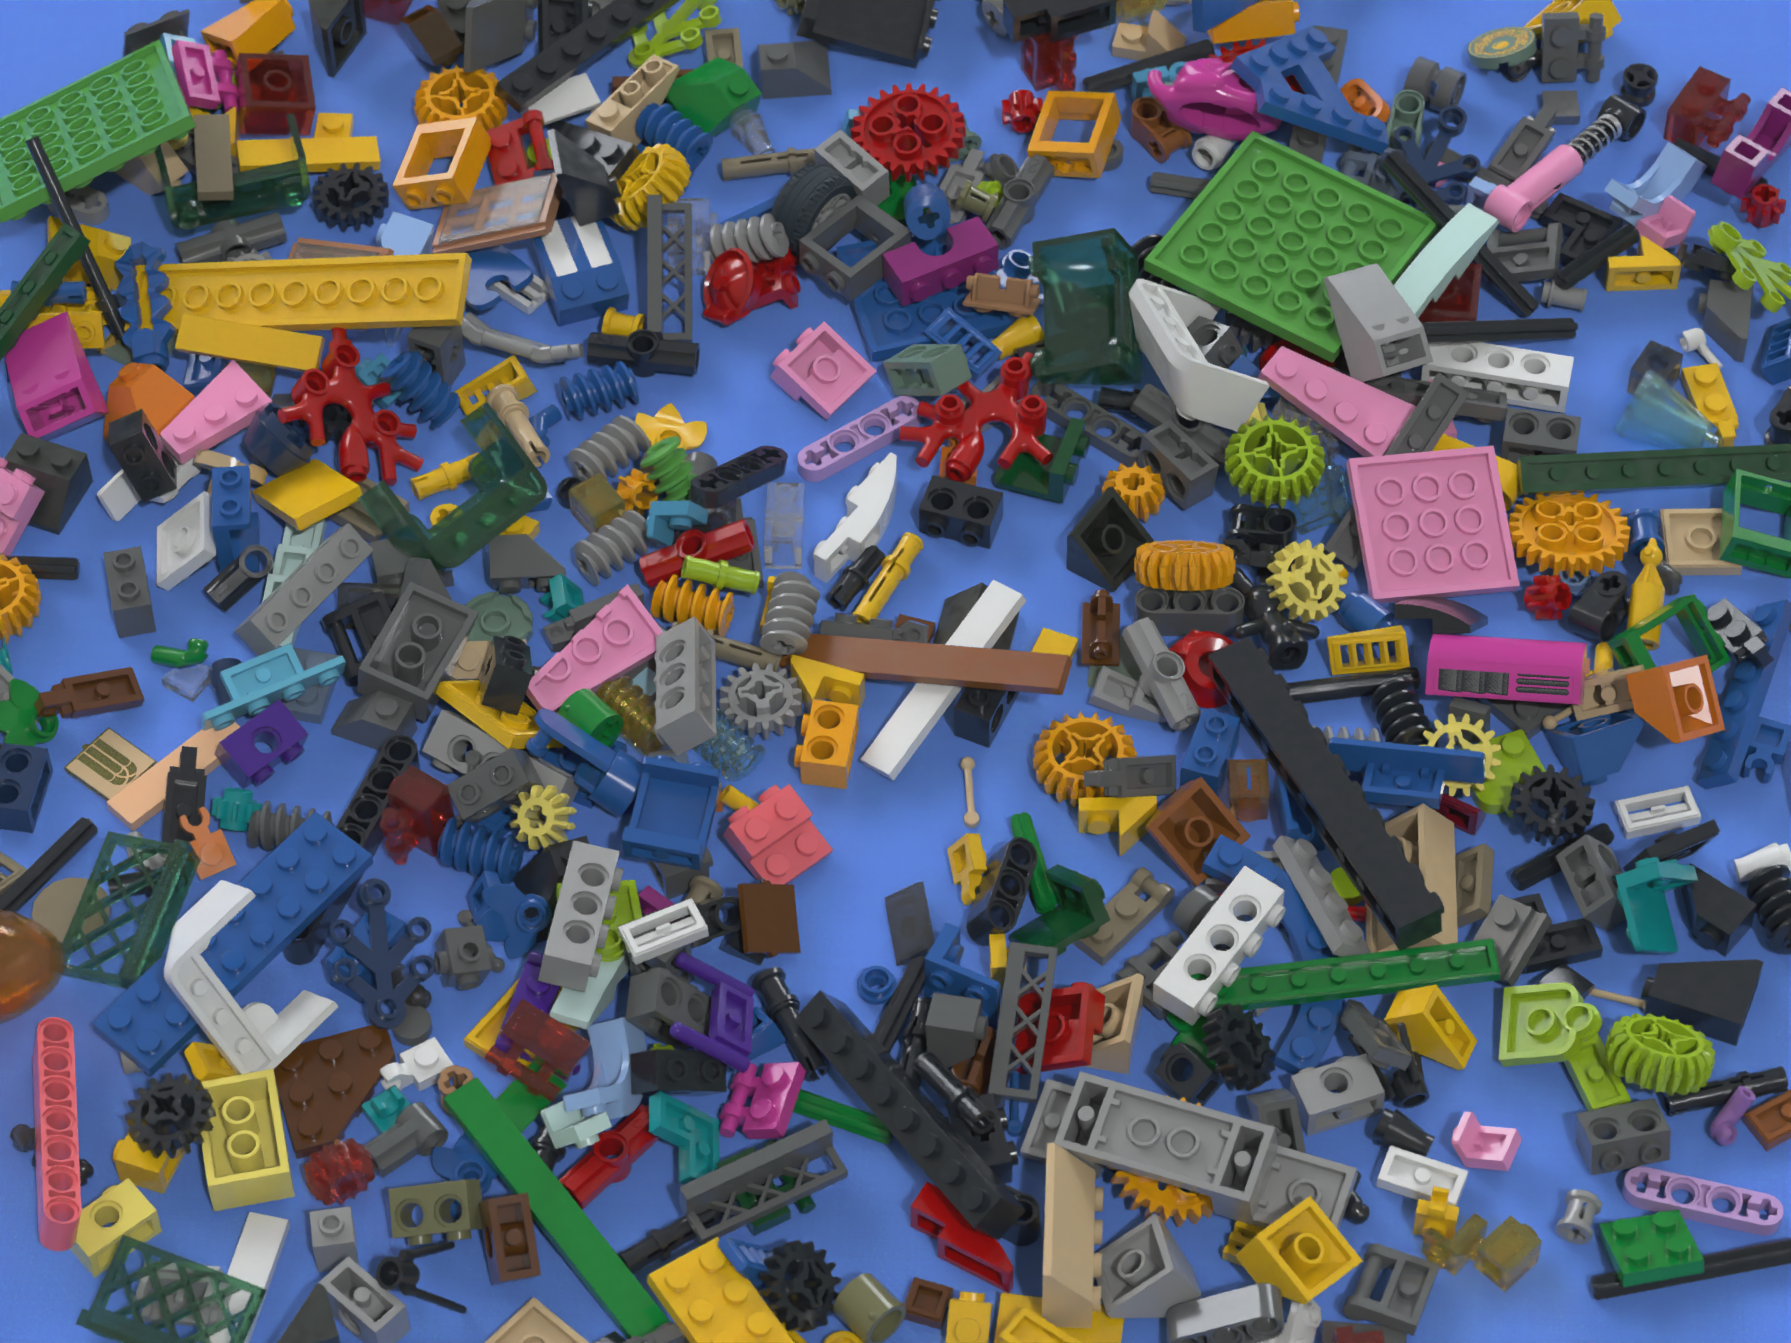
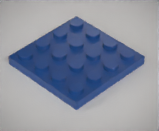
[836,221,1012,362]

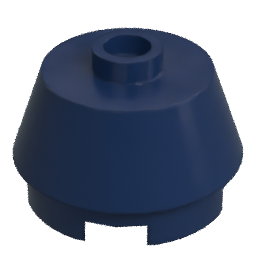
[243,403,317,476]

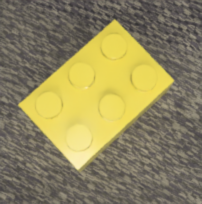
[201,1069,295,1212]

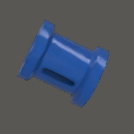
[1627,508,1664,557]

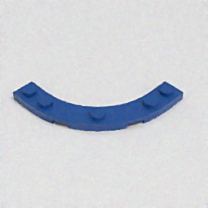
[1201,834,1343,1075]

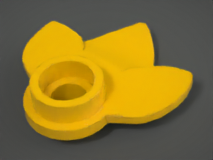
[635,403,707,451]

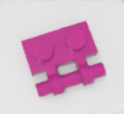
[171,40,239,113]
[719,1062,806,1139]

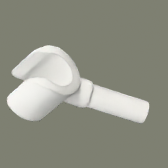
[1679,328,1723,370]

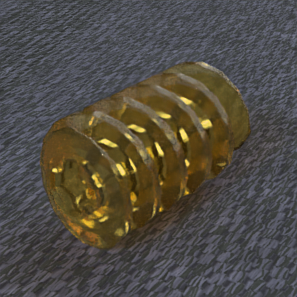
[595,676,664,756]

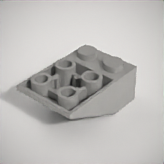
[1323,263,1433,382]

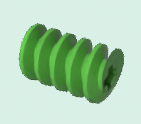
[640,436,706,509]

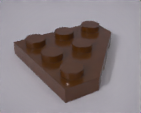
[274,1025,396,1159]

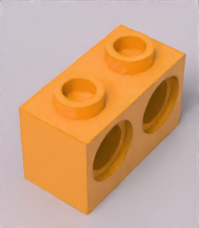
[794,699,859,789]

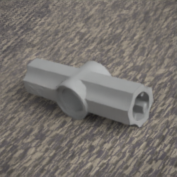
[1122,617,1202,732]

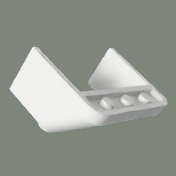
[1129,279,1269,431]
[164,880,338,1075]

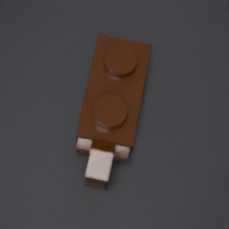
[34,667,145,719]

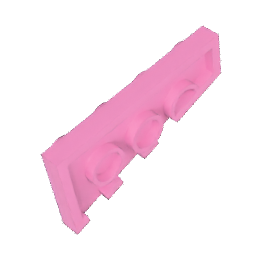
[526,584,664,713]

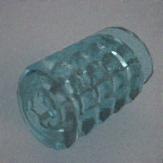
[692,708,765,782]

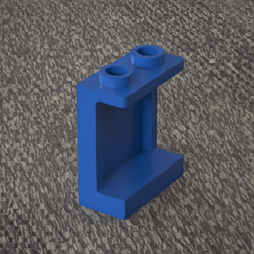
[212,466,260,573]
[622,755,721,870]

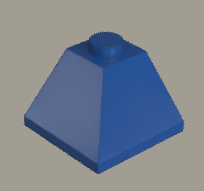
[1544,710,1645,786]

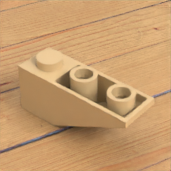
[585,54,680,146]

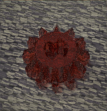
[303,1138,375,1206]

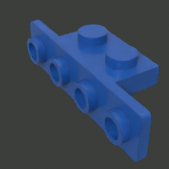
[1328,737,1485,809]

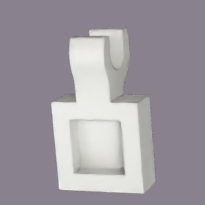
[380,1037,453,1092]

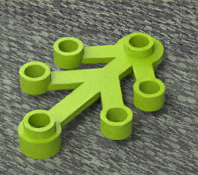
[628,0,722,70]
[1708,221,1791,313]

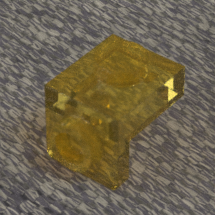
[1422,1213,1488,1276]

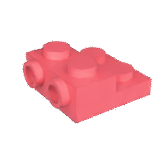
[723,784,833,884]

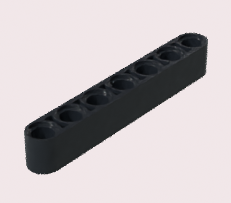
[283,735,421,965]

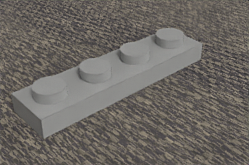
[1272,835,1371,956]

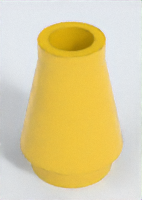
[991,315,1046,361]

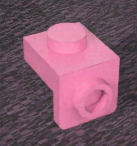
[1635,195,1696,249]
[1452,1111,1522,1171]

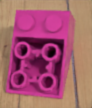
[5,312,110,441]

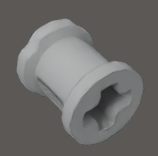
[1556,1189,1602,1245]

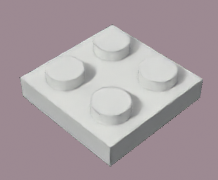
[156,491,216,591]

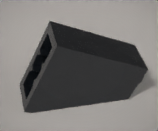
[1640,959,1764,1046]

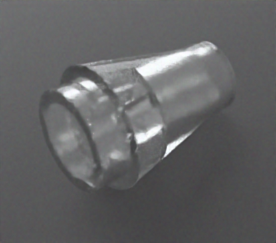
[730,109,775,155]

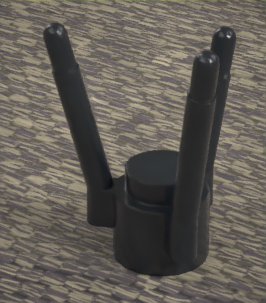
[1348,1022,1430,1108]
[375,1241,467,1314]

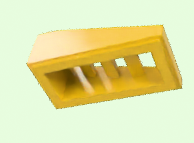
[454,355,537,420]
[1326,625,1410,675]

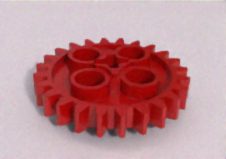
[851,83,966,182]

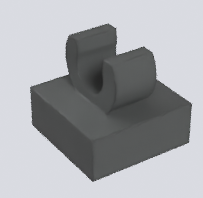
[1449,696,1491,745]

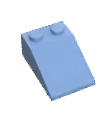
[376,211,434,347]

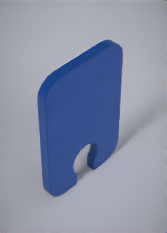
[462,244,534,311]

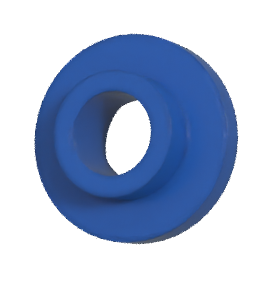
[857,966,897,1005]

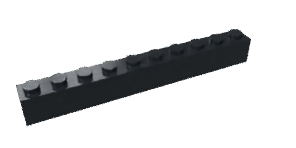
[1208,636,1445,951]

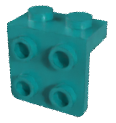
[1615,857,1698,955]

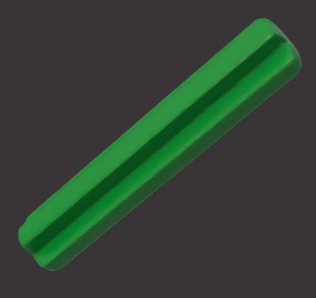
[1010,812,1057,915]
[793,1089,894,1144]

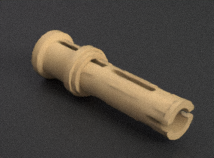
[486,384,550,467]

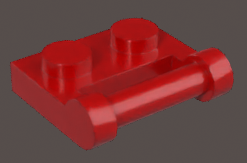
[487,110,554,185]

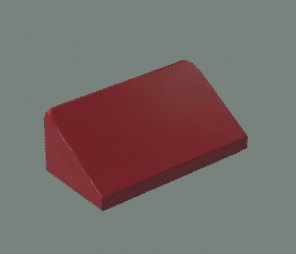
[1407,793,1486,836]

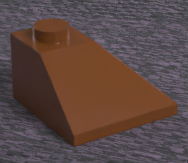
[1145,777,1251,887]

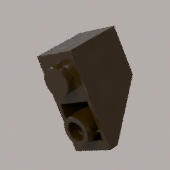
[398,5,464,67]

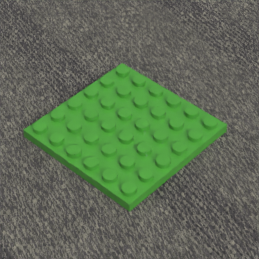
[0,39,196,223]
[1143,131,1438,363]

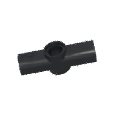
[587,329,700,377]

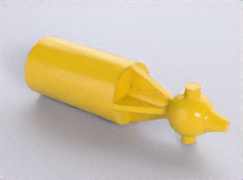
[1626,538,1665,651]

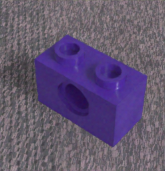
[214,699,308,789]

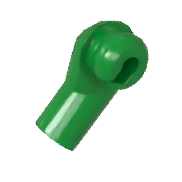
[151,638,209,668]

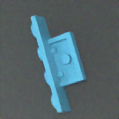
[200,643,346,731]

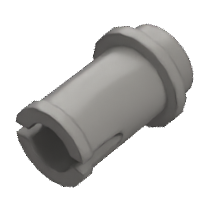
[1541,279,1588,311]

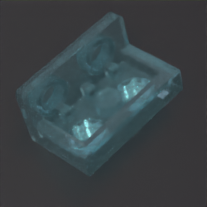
[1291,454,1351,535]

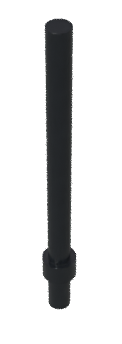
[25,136,126,340]

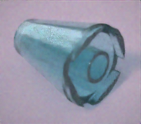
[1613,369,1720,450]

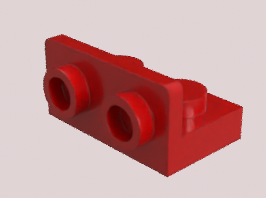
[751,248,801,310]

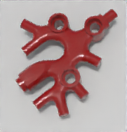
[277,327,424,486]
[900,352,1053,483]

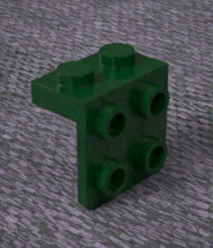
[994,417,1090,503]
[1010,864,1111,956]

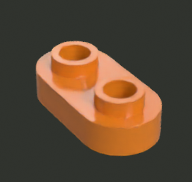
[1340,79,1390,124]

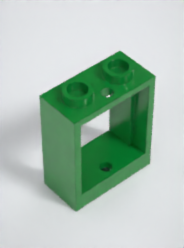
[1719,469,1791,578]
[1607,594,1731,672]

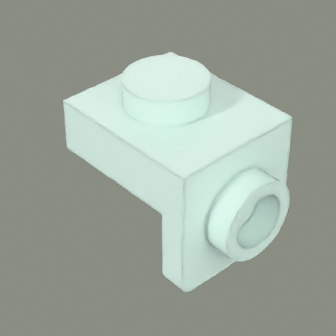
[541,1100,612,1150]

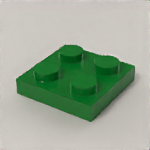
[1599,1210,1704,1287]

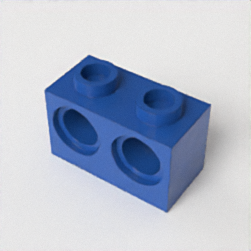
[1180,708,1240,797]

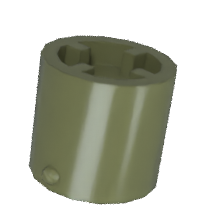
[833,1273,907,1343]

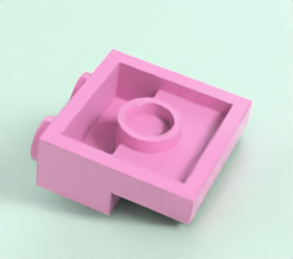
[770,321,877,421]
[0,457,45,555]

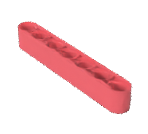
[32,1017,81,1252]

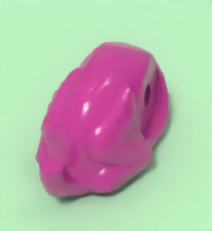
[1147,58,1281,141]

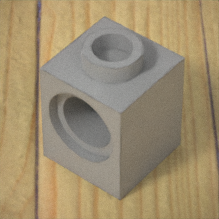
[309,1206,359,1272]

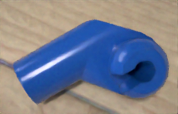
[528,405,562,447]

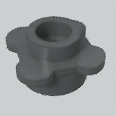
[983,154,1018,189]

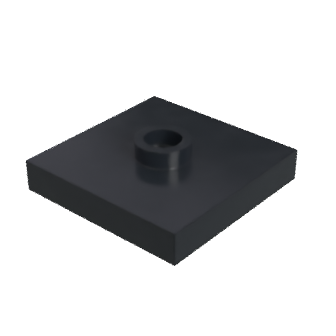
[1623,819,1720,872]

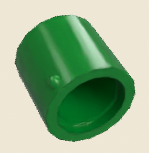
[557,688,624,748]

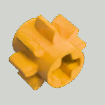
[613,468,662,516]

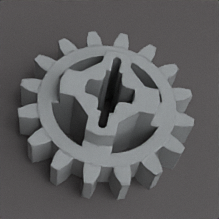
[719,663,802,740]

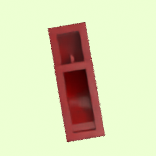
[910,1181,1014,1293]

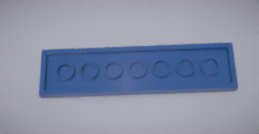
[92,811,374,1077]

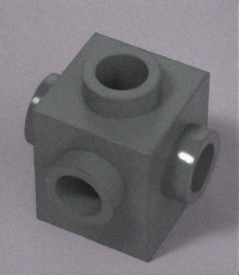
[434,925,494,990]

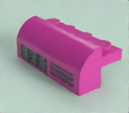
[1425,634,1591,704]

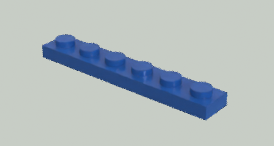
[1697,599,1791,789]

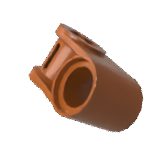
[1129,97,1192,163]

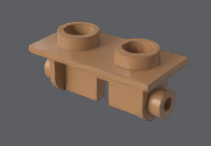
[963,272,1041,317]

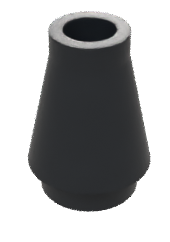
[1371,1108,1435,1157]

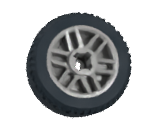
[771,163,856,258]

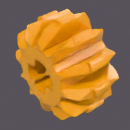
[1102,461,1165,523]

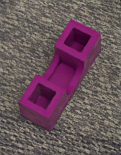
[882,216,998,307]

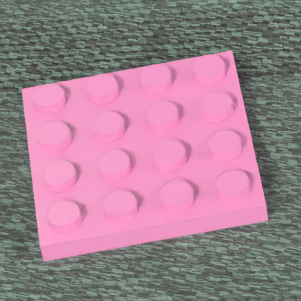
[1346,446,1520,604]

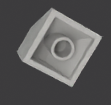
[1096,1214,1202,1318]

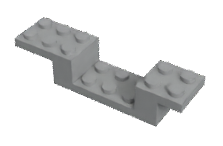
[1020,1071,1358,1231]

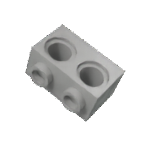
[814,129,890,206]

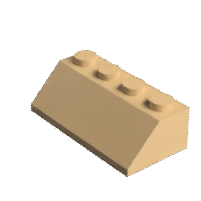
[1365,803,1458,953]
[1042,1143,1103,1328]

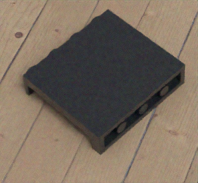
[796,0,940,69]

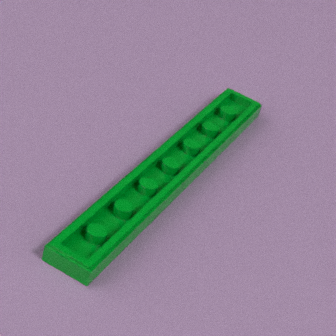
[1190,939,1500,1016]
[443,1077,670,1339]

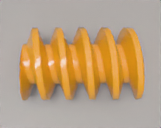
[650,574,735,637]

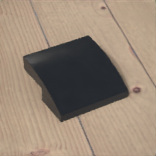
[1394,597,1488,634]

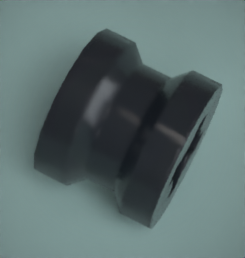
[1620,63,1658,108]

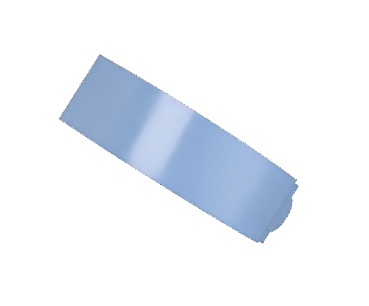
[1604,142,1707,227]
[563,1017,647,1120]

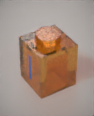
[1227,759,1269,822]

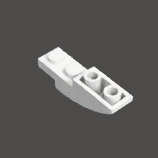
[813,452,897,584]

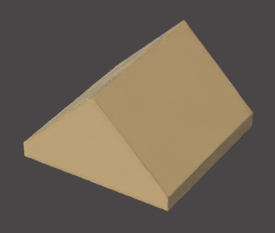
[1083,973,1144,1074]

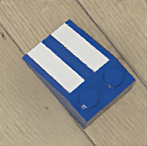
[532,216,630,326]

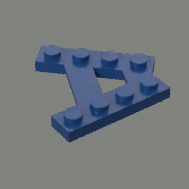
[1230,26,1389,155]

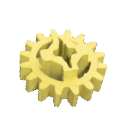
[1266,539,1347,623]
[1418,714,1501,798]

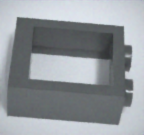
[799,194,911,301]

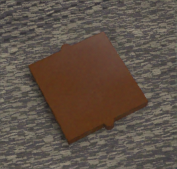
[737,880,801,958]

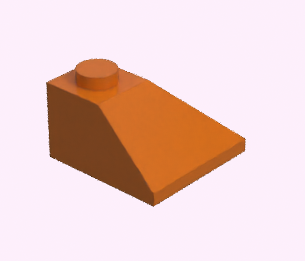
[103,362,195,443]
[1626,655,1725,744]

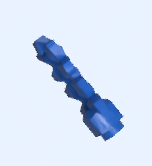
[115,242,175,372]

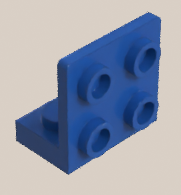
[925,922,1001,1031]

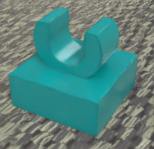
[541,573,585,623]
[361,1085,411,1135]

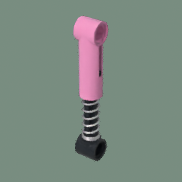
[1483,94,1646,232]

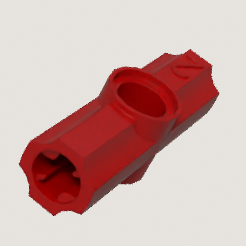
[639,519,756,588]
[559,1105,660,1210]

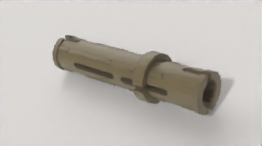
[721,147,815,181]
[672,622,783,673]

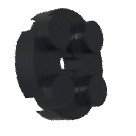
[1676,241,1748,282]

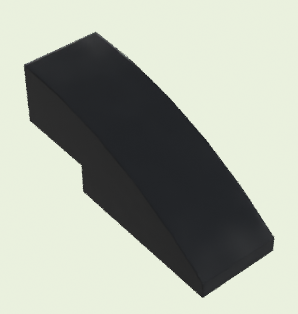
[1003,0,1117,43]

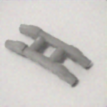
[461,312,584,364]

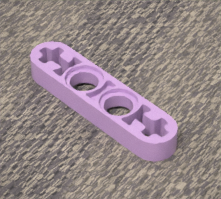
[798,396,921,482]
[1622,1167,1784,1236]

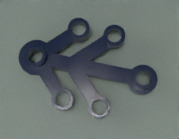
[1379,105,1481,213]
[327,878,436,1030]

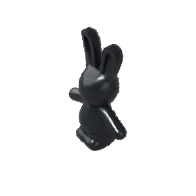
[1230,567,1320,669]

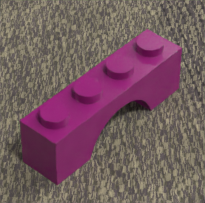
[1710,87,1791,199]

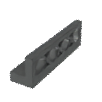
[647,195,693,342]
[988,942,1058,1108]
[679,1119,848,1245]

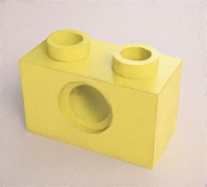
[70,1178,162,1278]

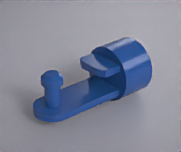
[526,708,643,817]

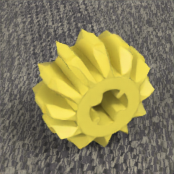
[509,785,577,850]

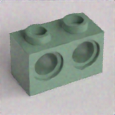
[883,344,972,396]

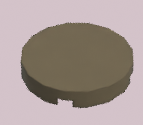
[32,878,112,950]

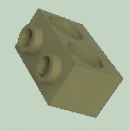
[388,1179,482,1246]

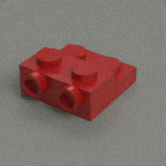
[1014,982,1105,1075]

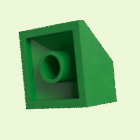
[665,57,762,137]

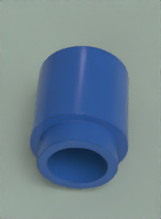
[1338,591,1395,644]

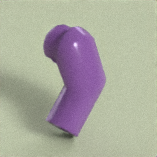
[1709,1086,1756,1146]

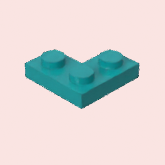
[649,1091,719,1185]

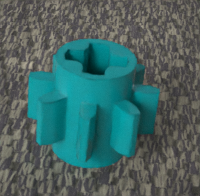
[211,787,262,831]

